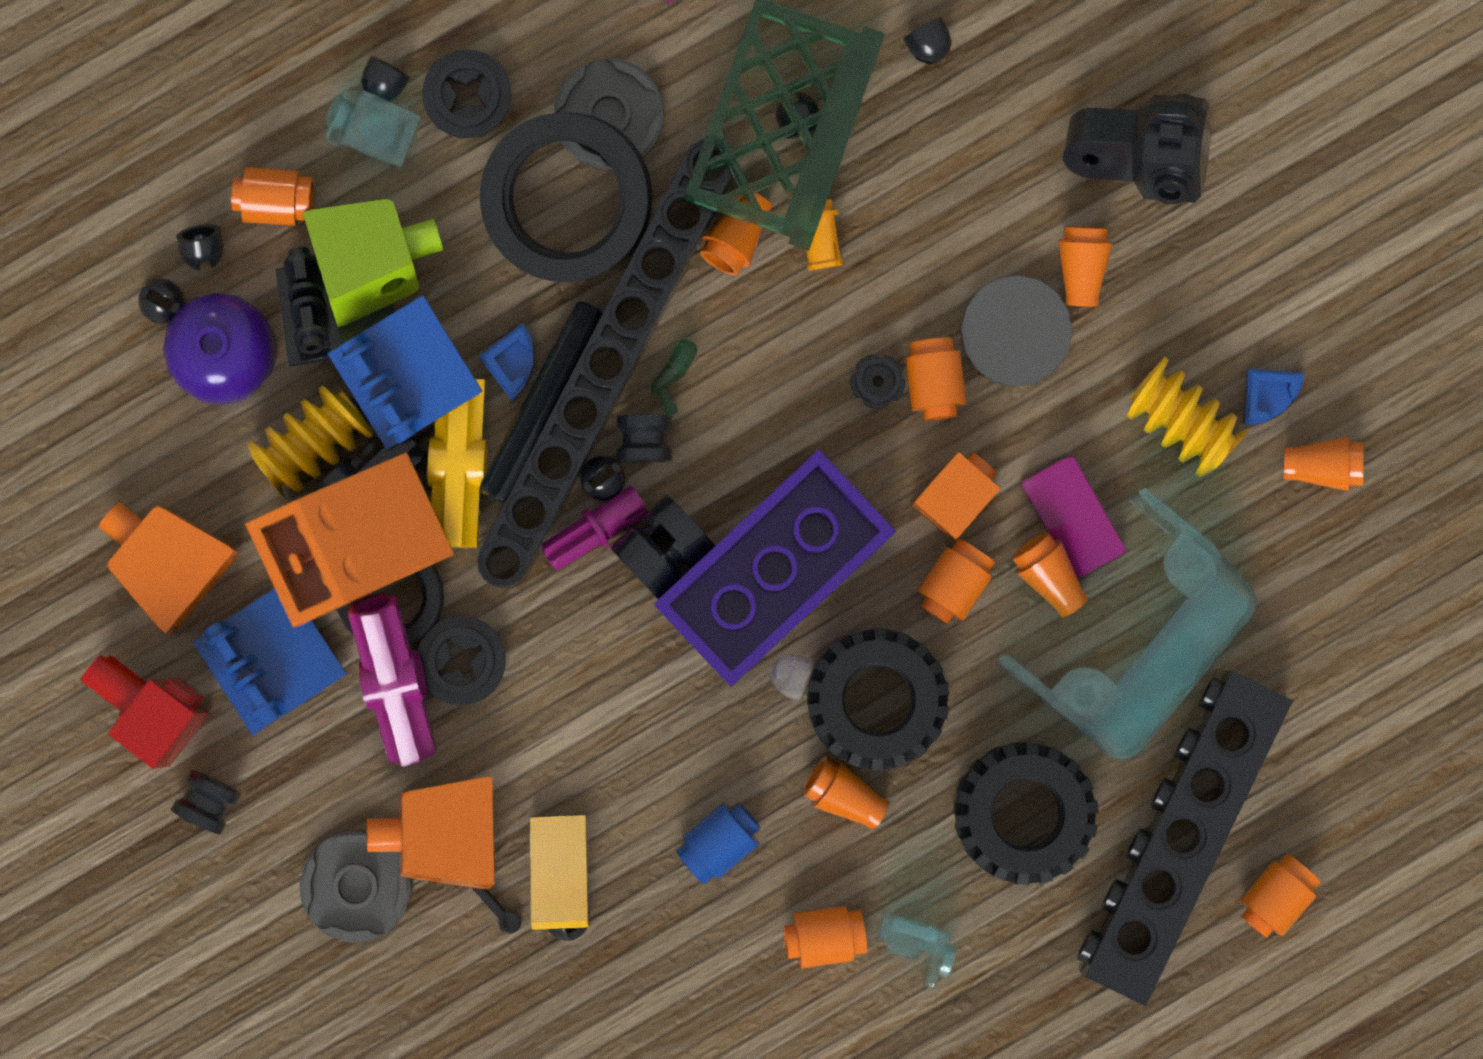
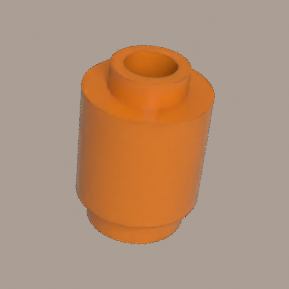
[231,167,315,226]
[905,337,967,421]
[917,538,995,625]
[1239,853,1321,938]
[783,905,867,969]

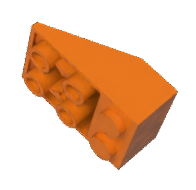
[245,452,455,628]

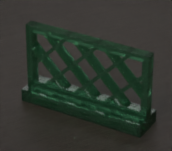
[684,0,885,251]

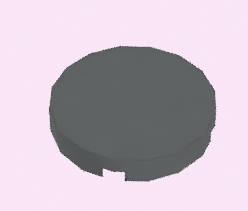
[554,59,664,170]
[960,275,1073,388]
[299,830,413,943]

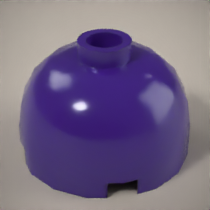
[163,293,277,405]

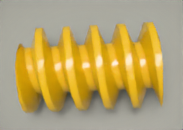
[1126,356,1250,477]
[247,385,375,498]

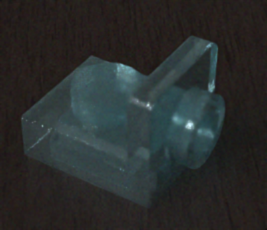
[326,90,421,168]
[877,912,957,989]

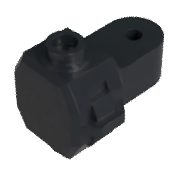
[1063,94,1211,204]

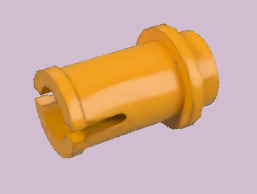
[795,199,843,271]

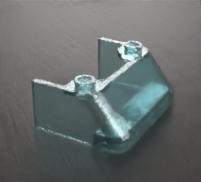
[995,488,1256,759]

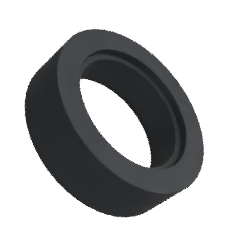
[480,113,652,282]

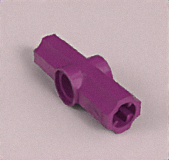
[348,593,437,767]

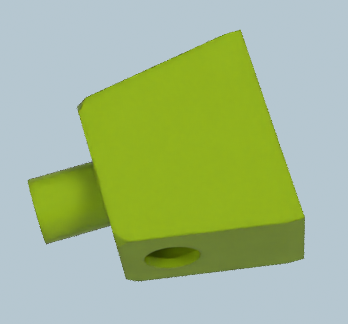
[303,199,444,327]

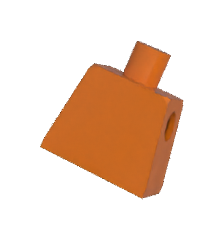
[98,502,241,634]
[366,777,494,889]

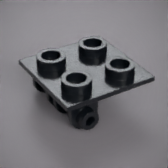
[275,247,395,367]

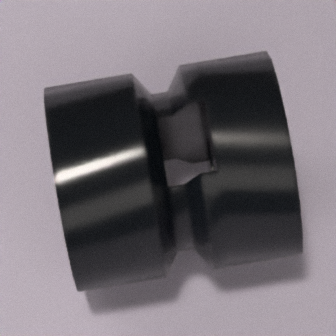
[610,494,716,599]

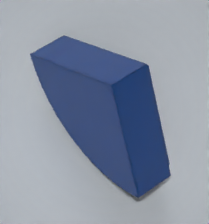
[478,323,535,402]
[1242,369,1305,425]

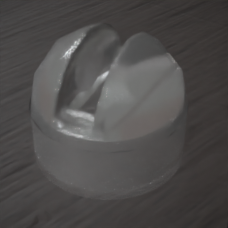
[771,654,816,702]

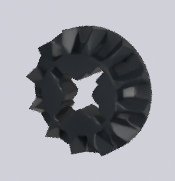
[422,50,511,139]
[417,616,506,705]

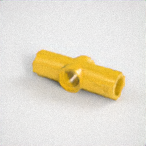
[427,379,488,548]

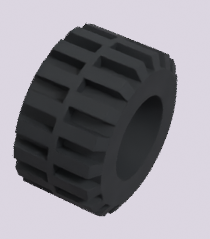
[807,629,950,770]
[953,742,1099,885]

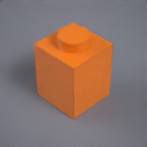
[912,452,1001,542]

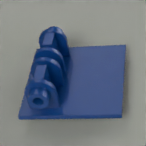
[328,295,483,450]
[192,588,347,735]

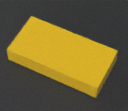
[530,815,589,930]

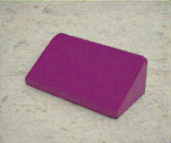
[1021,454,1127,578]

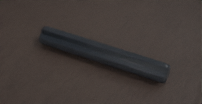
[480,301,603,503]

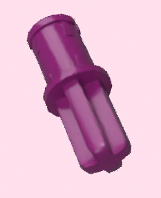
[541,485,648,570]

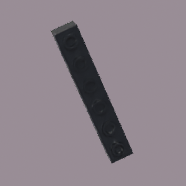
[1077,671,1293,1006]

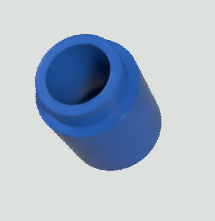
[676,802,761,884]

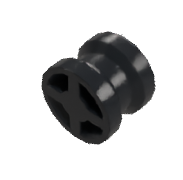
[617,414,672,463]
[171,769,241,835]

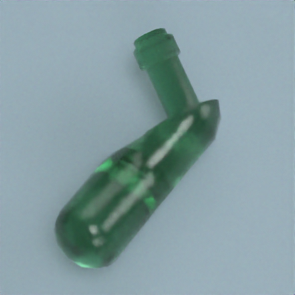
[650,339,698,416]

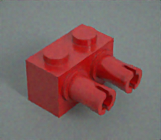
[80,655,211,769]

